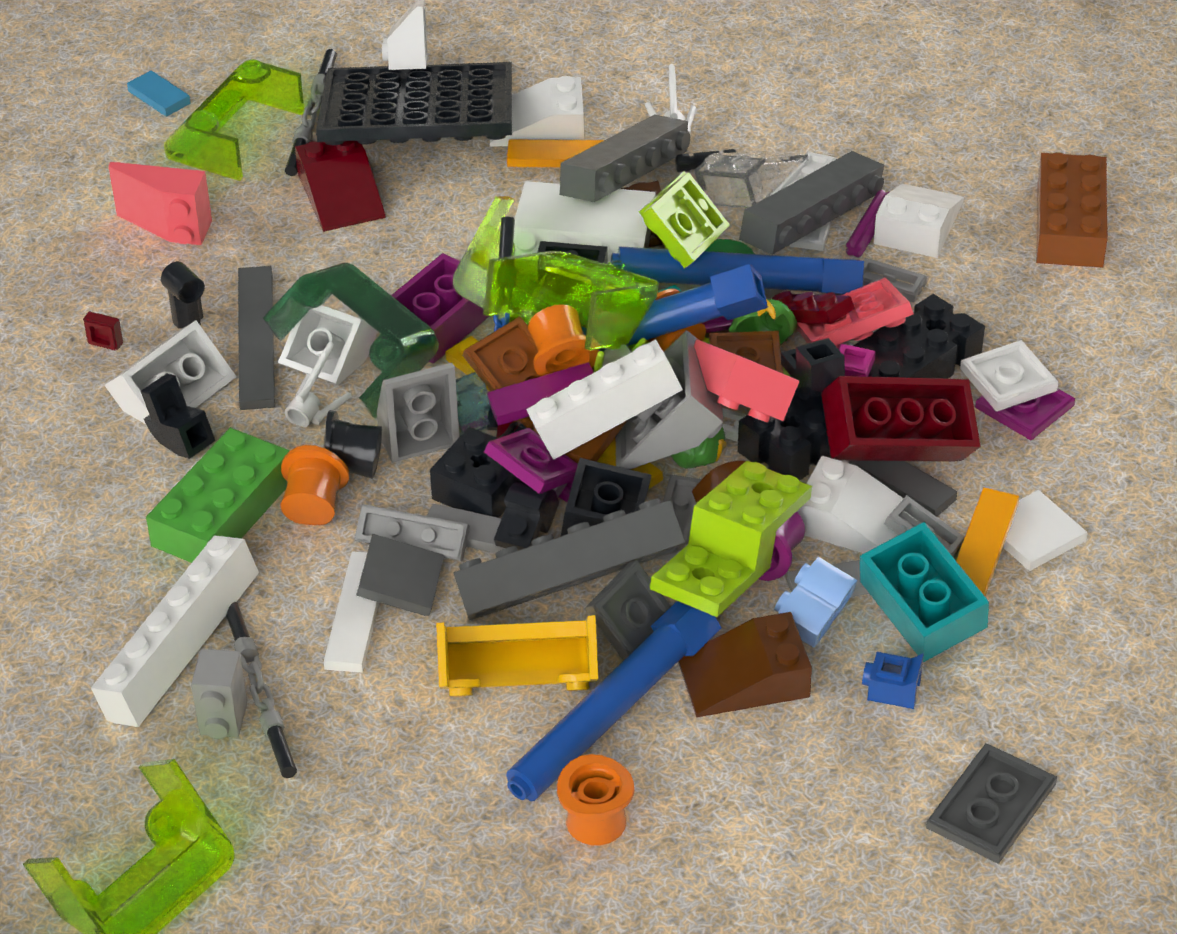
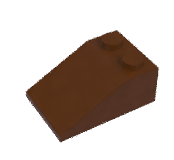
[678,612,812,718]

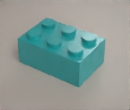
[860,522,989,662]

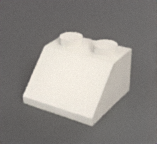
[382,0,428,70]
[278,299,378,385]

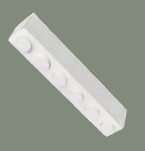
[91,535,259,727]

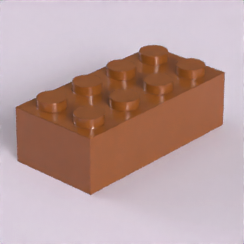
[1036,152,1108,268]

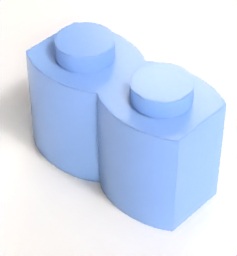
[774,557,857,648]

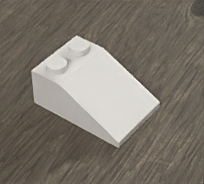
[489,76,584,147]
[874,183,964,258]
[797,456,920,553]

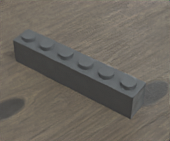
[559,114,690,202]
[739,151,884,255]
[453,498,685,620]

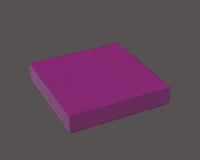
[975,389,1075,440]
[484,428,578,494]

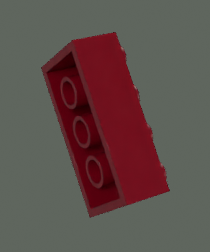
[821,376,981,462]

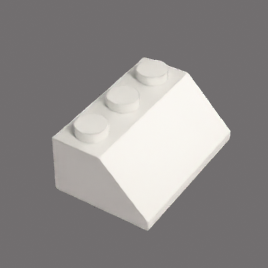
[105,320,237,424]

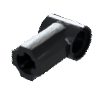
[160,261,205,329]

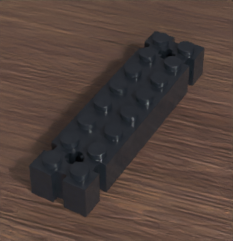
[737,294,985,481]

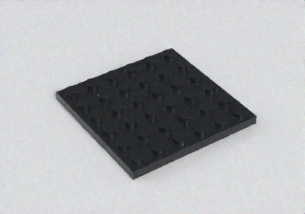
[316,62,512,145]

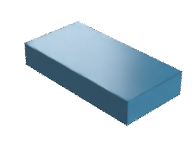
[127,70,191,117]

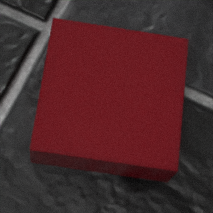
[83,311,123,351]

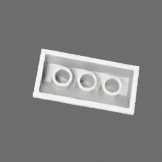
[526,339,683,460]

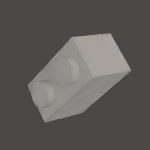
[191,649,247,739]

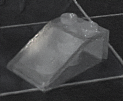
[694,150,809,208]

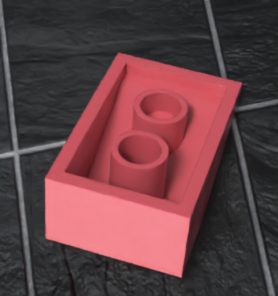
[108,162,212,245]
[694,339,800,423]

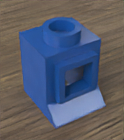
[862,652,924,709]

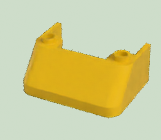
[436,615,598,696]

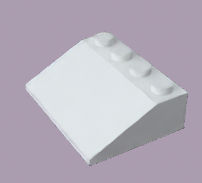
[512,181,656,282]

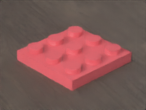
[796,277,914,349]

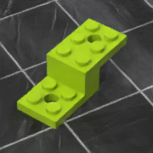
[639,171,730,269]
[650,461,812,617]

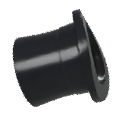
[323,410,382,479]

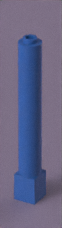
[610,246,864,294]
[581,264,768,352]
[506,601,722,801]

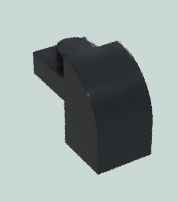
[781,338,845,400]
[140,373,216,459]
[494,481,560,551]

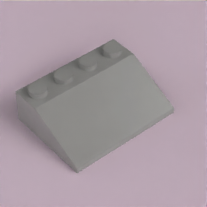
[615,330,723,469]

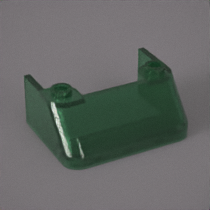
[263,263,439,419]

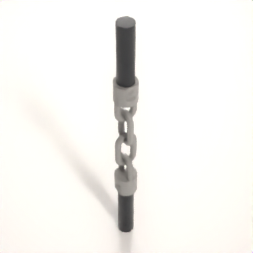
[285,49,337,176]
[226,602,297,778]

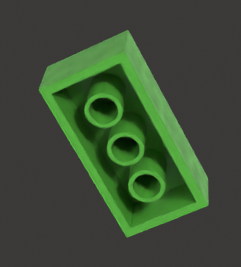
[146,427,290,563]

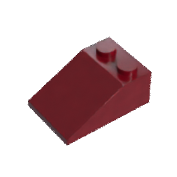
[295,141,386,232]

